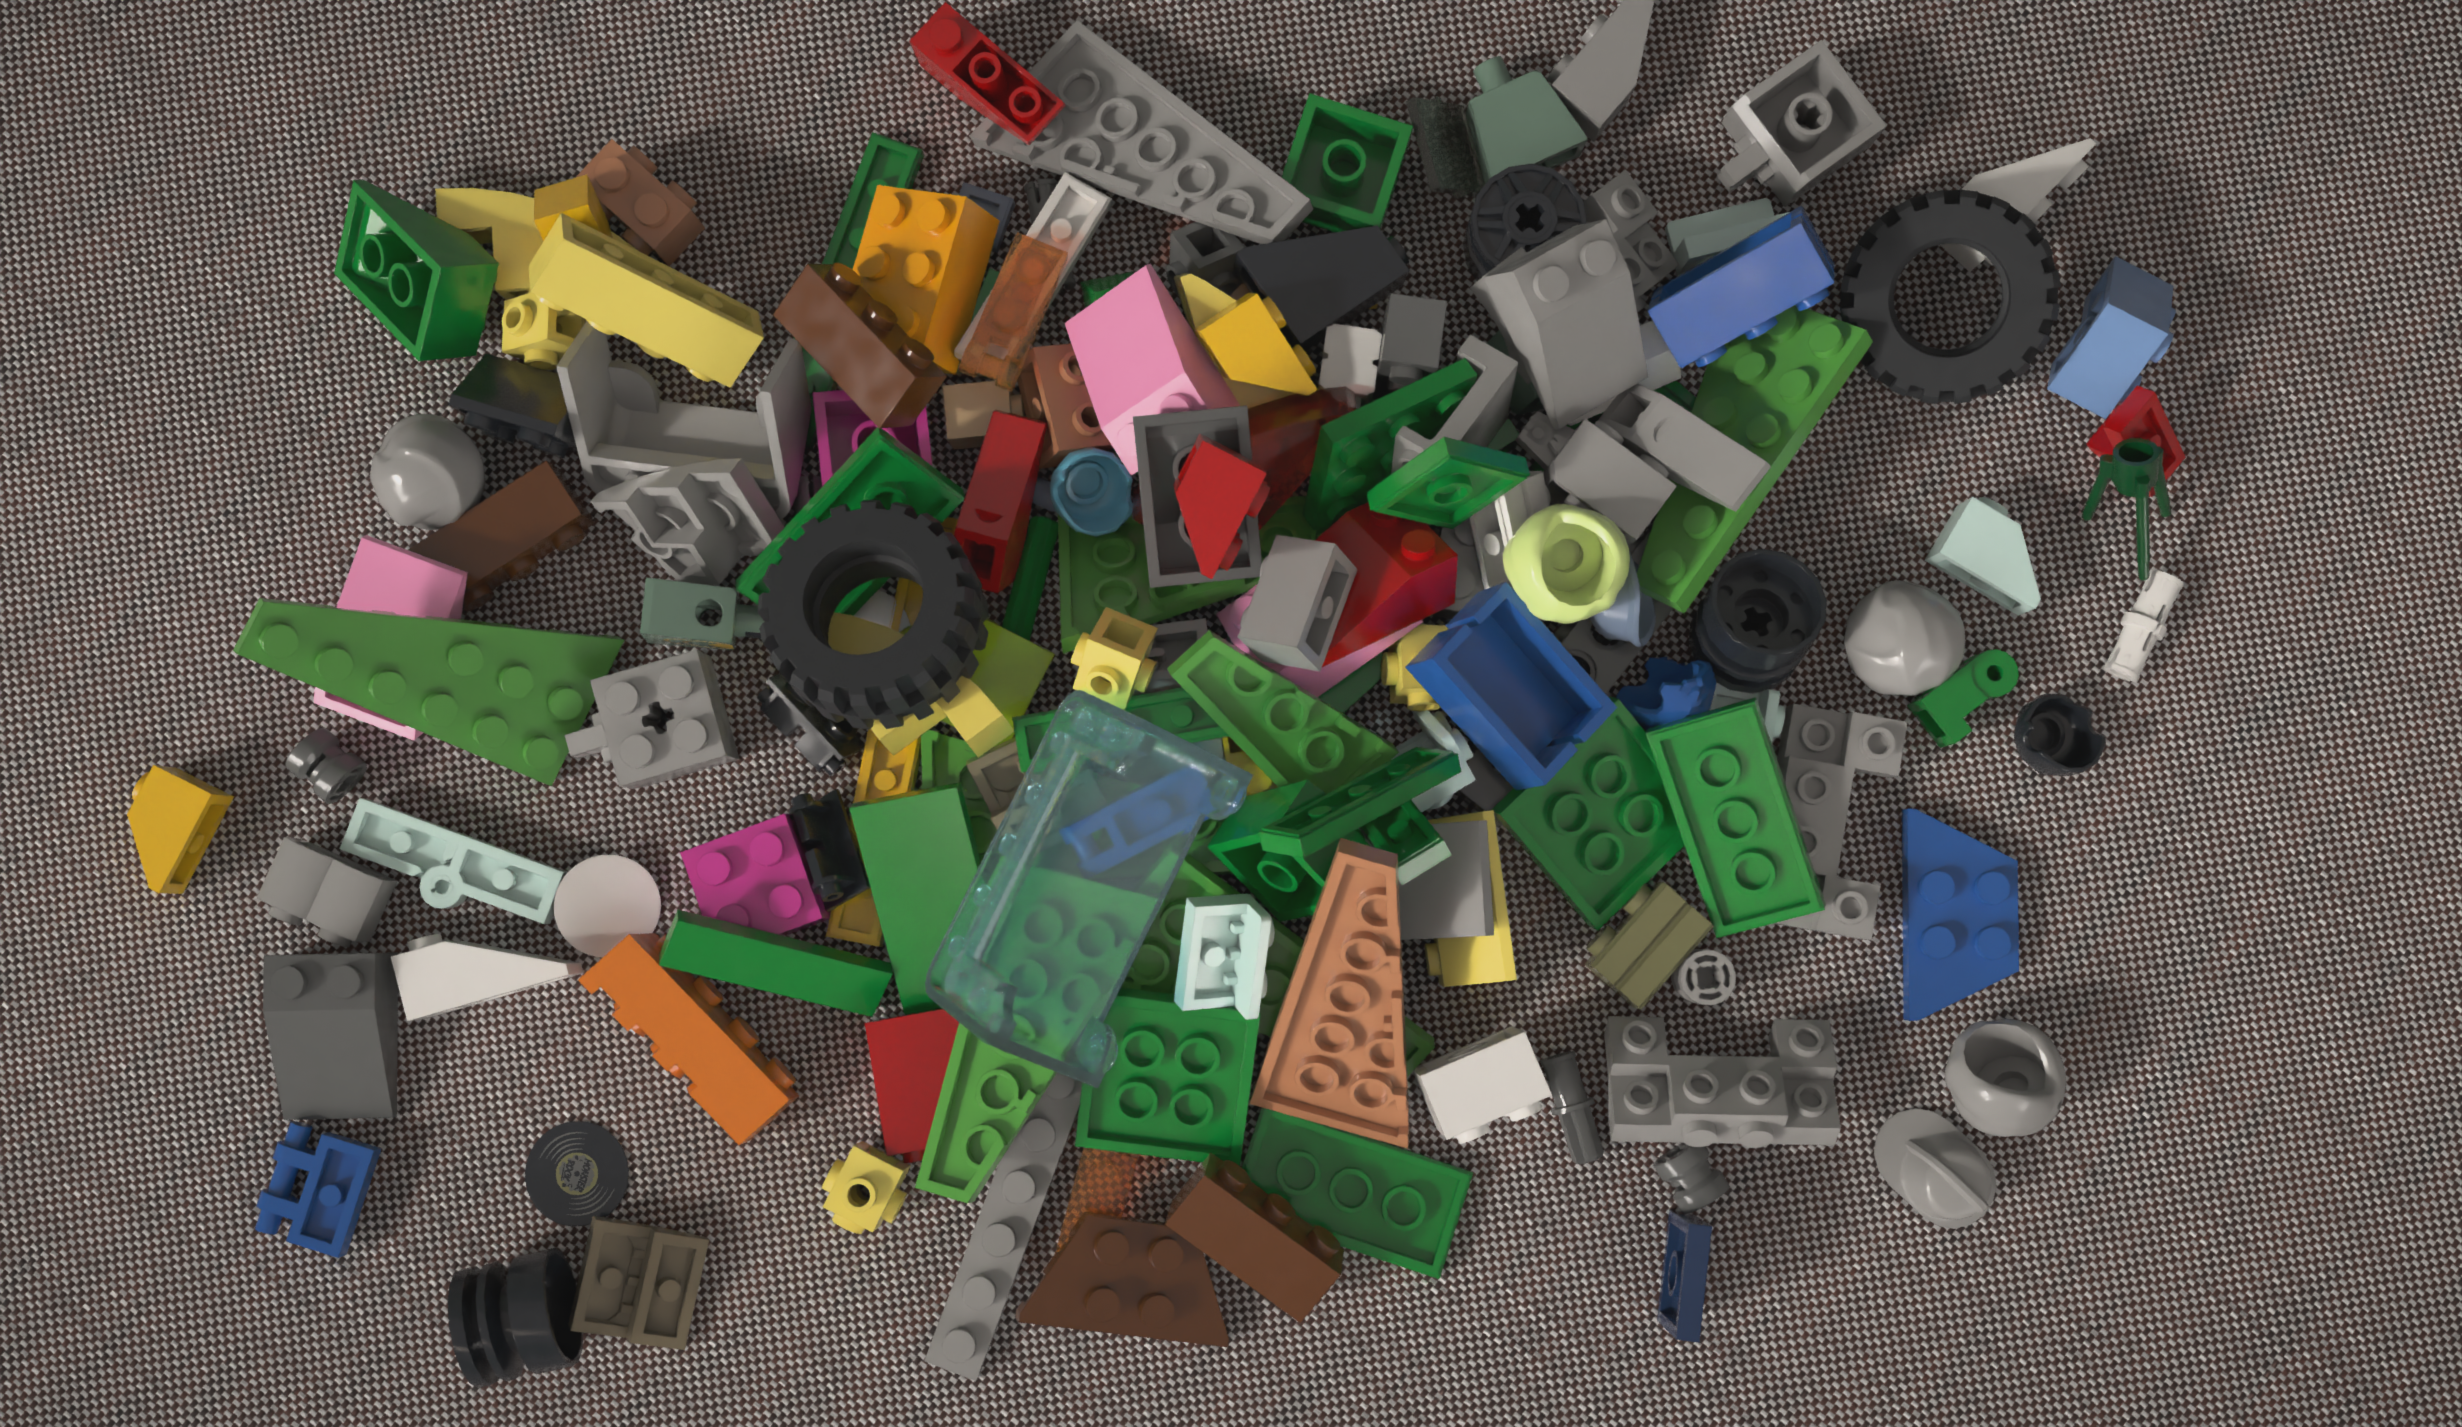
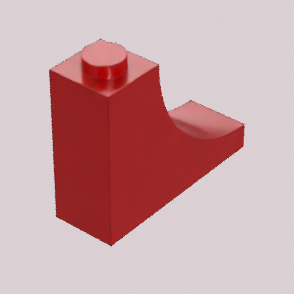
[865,1005,964,1163]

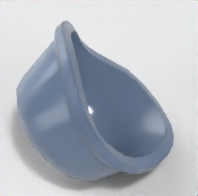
[1589,551,1656,647]

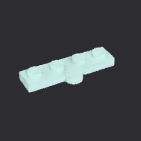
[340,798,568,924]

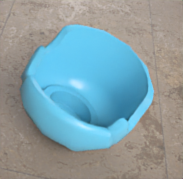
[1050,447,1134,537]

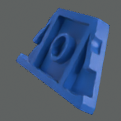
[1901,809,2019,1021]

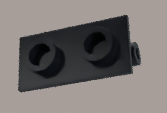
[757,673,865,777]
[789,789,871,912]

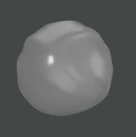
[370,414,485,530]
[1844,580,1965,696]
[1945,1019,2066,1137]

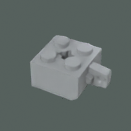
[1717,40,1887,207]
[1515,411,1677,546]
[565,649,740,789]

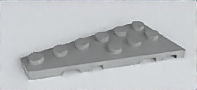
[969,20,1313,244]

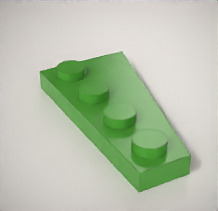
[1167,630,1399,794]

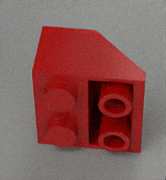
[1174,434,1271,579]

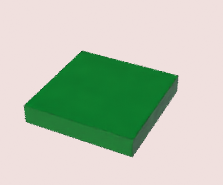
[1366,437,1530,529]

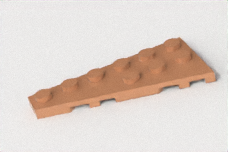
[1249,838,1410,1149]

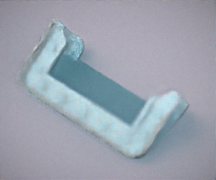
[925,690,1253,1088]

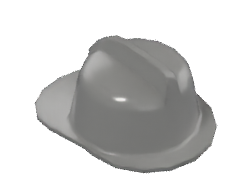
[1874,1108,1996,1229]

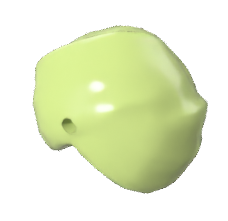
[1503,504,1630,624]

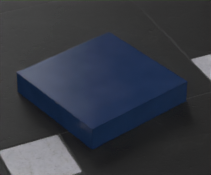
[1657,1210,1712,1343]

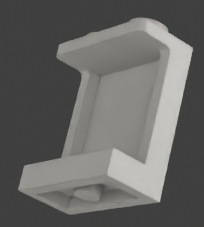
[1391,335,1518,474]

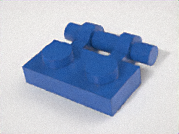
[255,1121,382,1258]

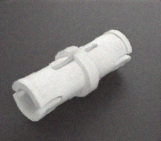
[2103,570,2184,683]

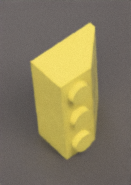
[1425,810,1517,987]

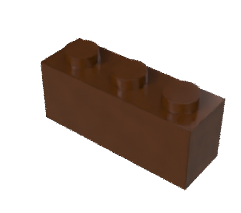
[773,263,947,428]
[408,460,595,611]
[1165,1153,1344,1323]

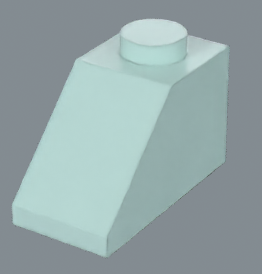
[1925,497,2041,616]

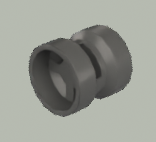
[285,727,367,804]
[1653,1143,1730,1214]

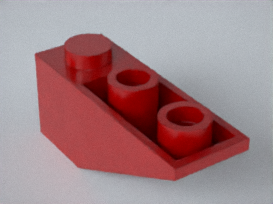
[909,2,1065,145]
[954,409,1047,593]

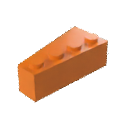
[578,933,799,1145]

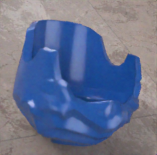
[1616,657,1716,731]

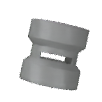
[1671,949,1736,1005]

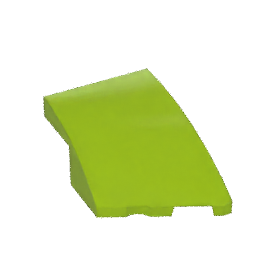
[899,618,1055,747]

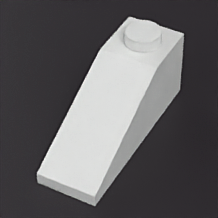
[391,933,583,1021]

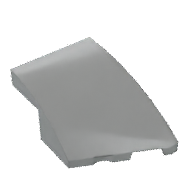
[591,458,784,585]

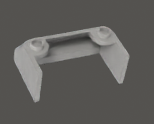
[556,321,811,519]

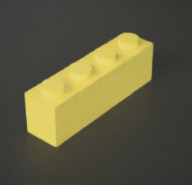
[529,213,764,388]

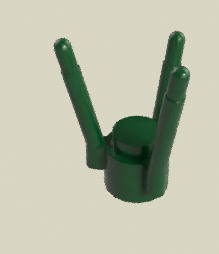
[2082,438,2171,581]

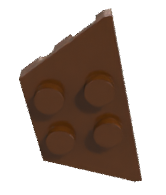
[1015,1212,1229,1347]

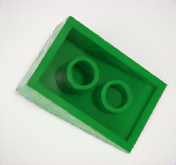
[334,179,499,361]

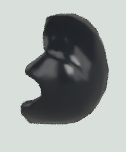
[2014,693,2106,776]

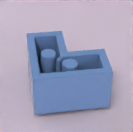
[2047,256,2176,419]

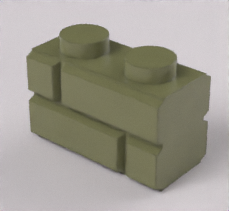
[1585,882,1714,1010]

